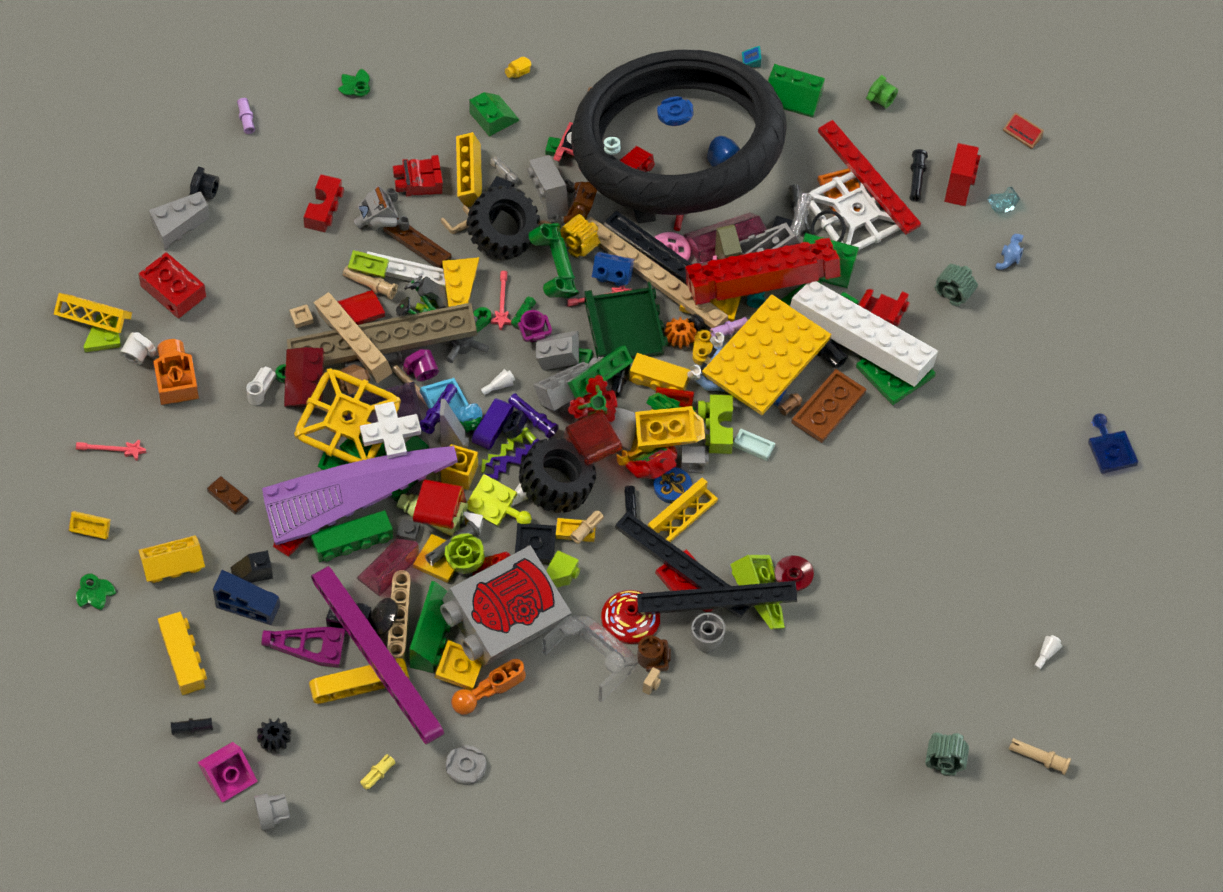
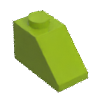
[546,550,580,588]

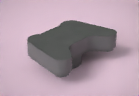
[418,276,448,309]

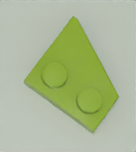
[84,314,121,352]

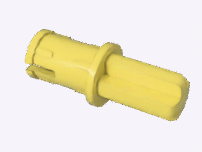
[360,754,395,790]

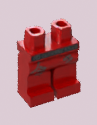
[393,155,443,197]

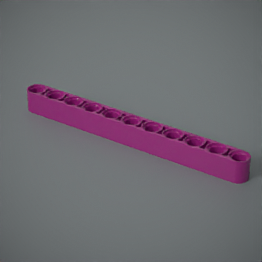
[311,566,444,745]

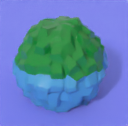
[454,403,483,433]

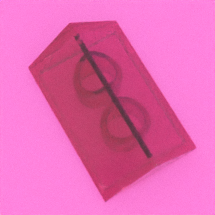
[357,539,419,597]

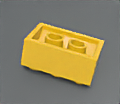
[138,535,205,583]

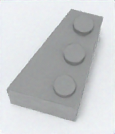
[527,155,568,219]
[533,362,591,411]

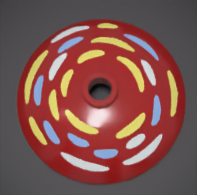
[601,590,661,644]

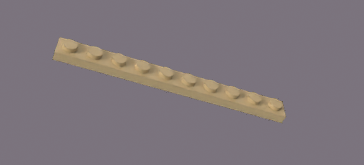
[587,217,728,328]

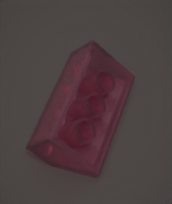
[683,212,767,264]

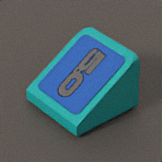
[742,46,762,67]

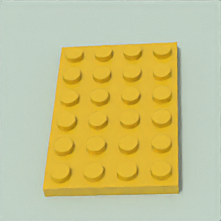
[702,294,832,415]

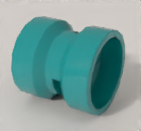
[747,292,765,308]

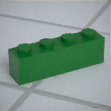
[311,510,393,562]

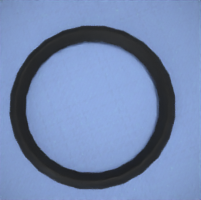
[811,210,846,242]

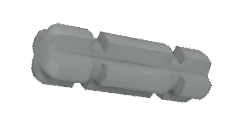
[490,156,518,183]

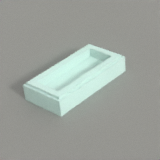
[733,429,775,461]

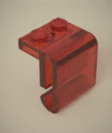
[564,410,623,466]

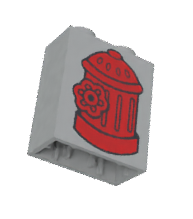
[440,545,571,667]

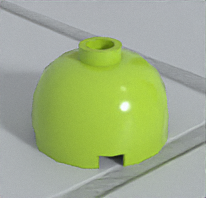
[445,533,484,574]

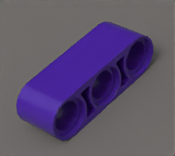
[472,398,514,450]

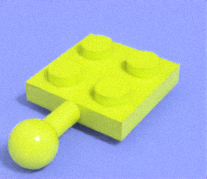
[467,474,532,527]

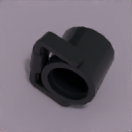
[190,166,219,199]

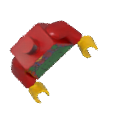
[616,446,677,479]

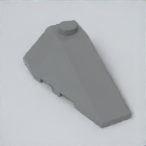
[440,399,469,449]

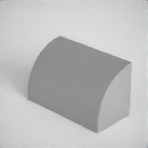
[602,408,637,451]

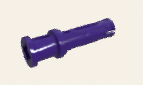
[419,384,458,434]
[508,393,559,438]

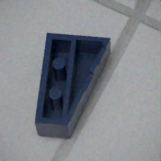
[213,570,280,625]

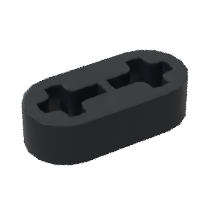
[503,410,527,439]

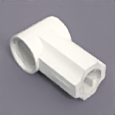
[246,366,276,406]

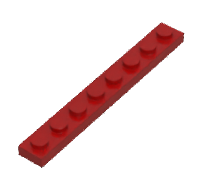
[818,120,921,235]

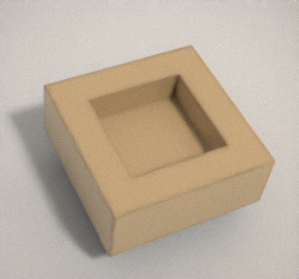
[289,304,314,328]
[642,667,661,695]

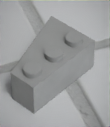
[149,192,209,250]
[739,223,801,255]

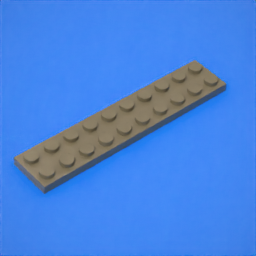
[287,303,477,366]

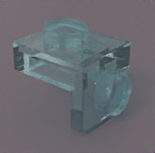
[987,187,1020,213]

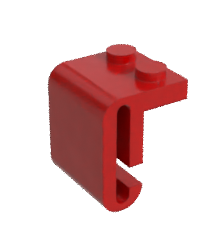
[858,289,910,327]
[413,479,466,529]

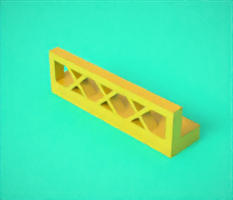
[53,293,133,333]
[648,477,718,542]

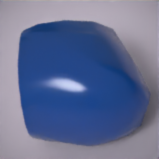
[707,136,740,167]

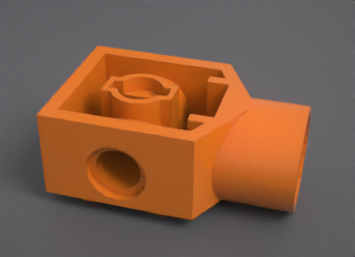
[153,339,199,405]

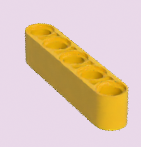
[309,658,410,704]

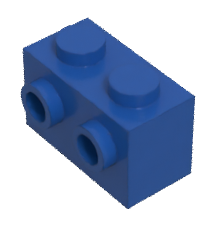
[592,252,634,286]

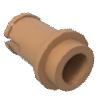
[778,393,802,416]

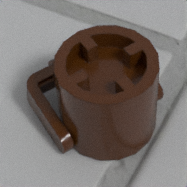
[637,635,671,672]

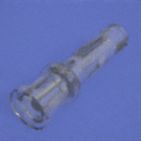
[790,192,814,239]

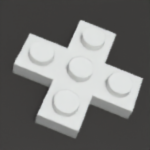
[360,402,421,459]

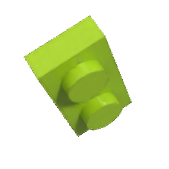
[348,250,389,278]

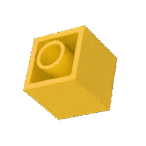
[441,444,478,490]

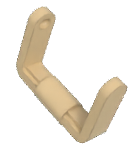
[440,206,469,234]

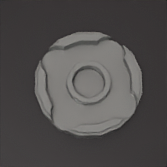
[446,745,486,785]

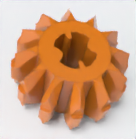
[664,316,696,349]

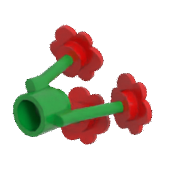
[568,375,616,424]

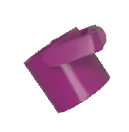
[518,310,552,342]
[403,349,439,382]

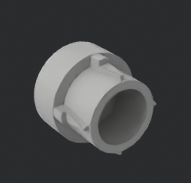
[690,613,725,654]
[254,793,290,831]

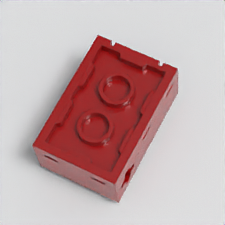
[138,252,206,319]

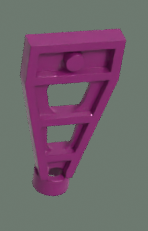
[261,627,345,668]

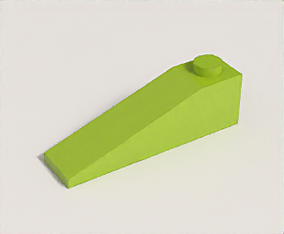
[730,555,785,630]

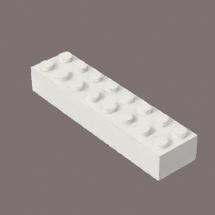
[790,281,938,387]

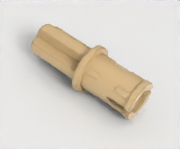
[570,511,604,544]

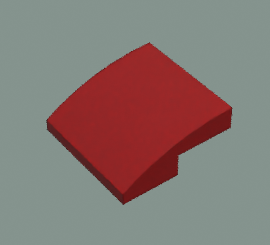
[337,290,385,325]

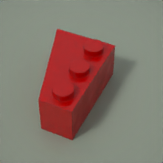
[944,143,981,206]

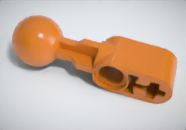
[451,659,526,715]

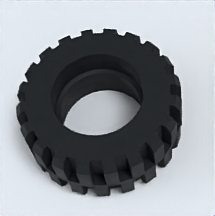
[466,186,540,260]
[519,437,597,513]

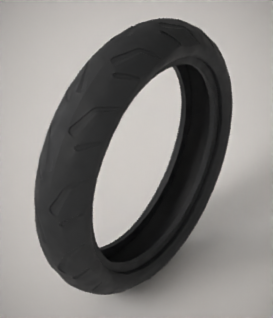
[571,50,787,215]

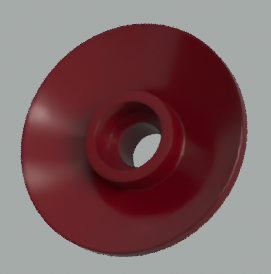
[775,555,814,591]

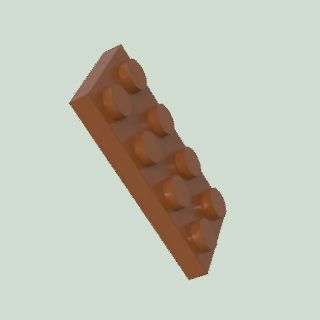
[791,369,867,443]

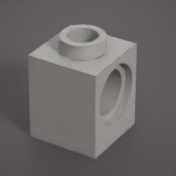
[681,446,709,473]

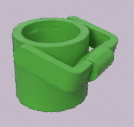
[866,74,898,108]

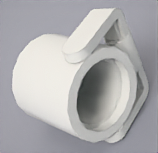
[120,332,158,365]

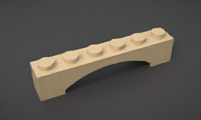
[313,292,393,383]

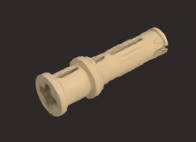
[343,265,398,300]
[1009,738,1071,775]

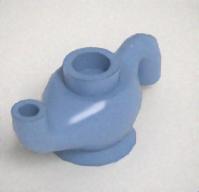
[995,234,1024,270]

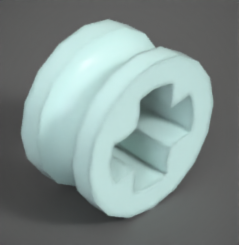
[604,137,621,155]

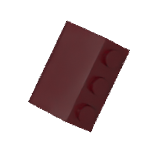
[284,347,325,407]

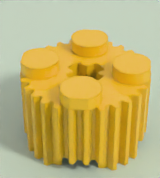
[560,214,600,258]

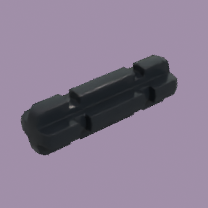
[624,485,637,517]

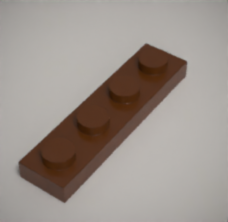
[383,218,452,268]

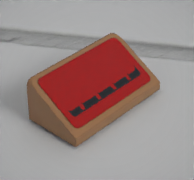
[1003,113,1044,149]

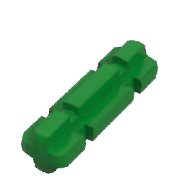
[511,296,536,328]

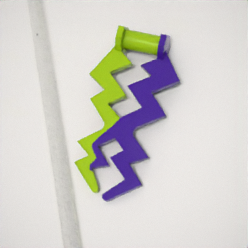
[481,427,540,480]

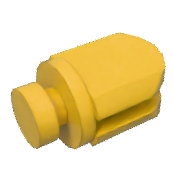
[505,57,531,78]

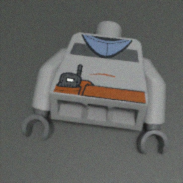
[354,186,410,231]

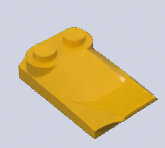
[635,406,705,452]

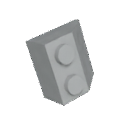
[536,331,579,370]

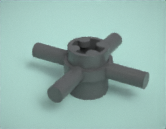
[446,316,489,363]

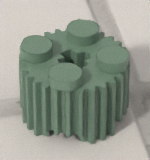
[934,263,978,306]
[925,732,969,776]

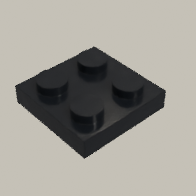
[515,523,556,563]

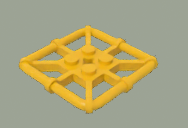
[294,368,401,463]

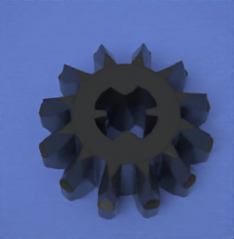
[257,718,291,753]

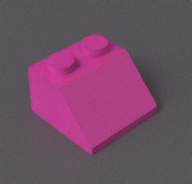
[197,742,258,803]

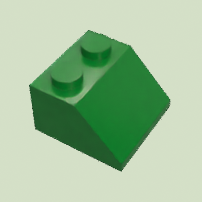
[469,92,519,137]

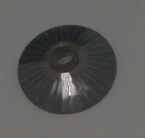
[370,598,398,636]

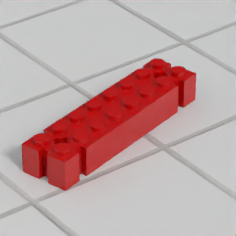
[685,238,840,305]

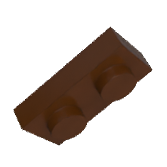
[207,476,249,514]

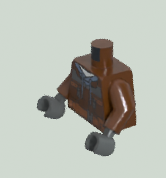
[551,179,597,229]

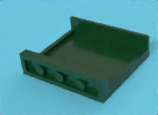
[584,281,668,359]

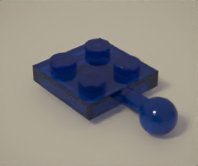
[1088,413,1138,474]

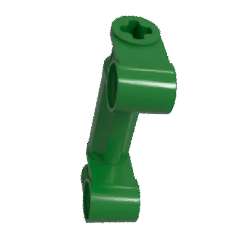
[529,223,579,298]

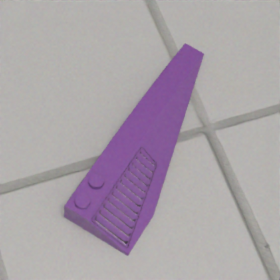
[262,446,458,545]

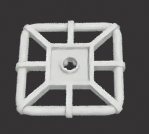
[805,172,901,250]

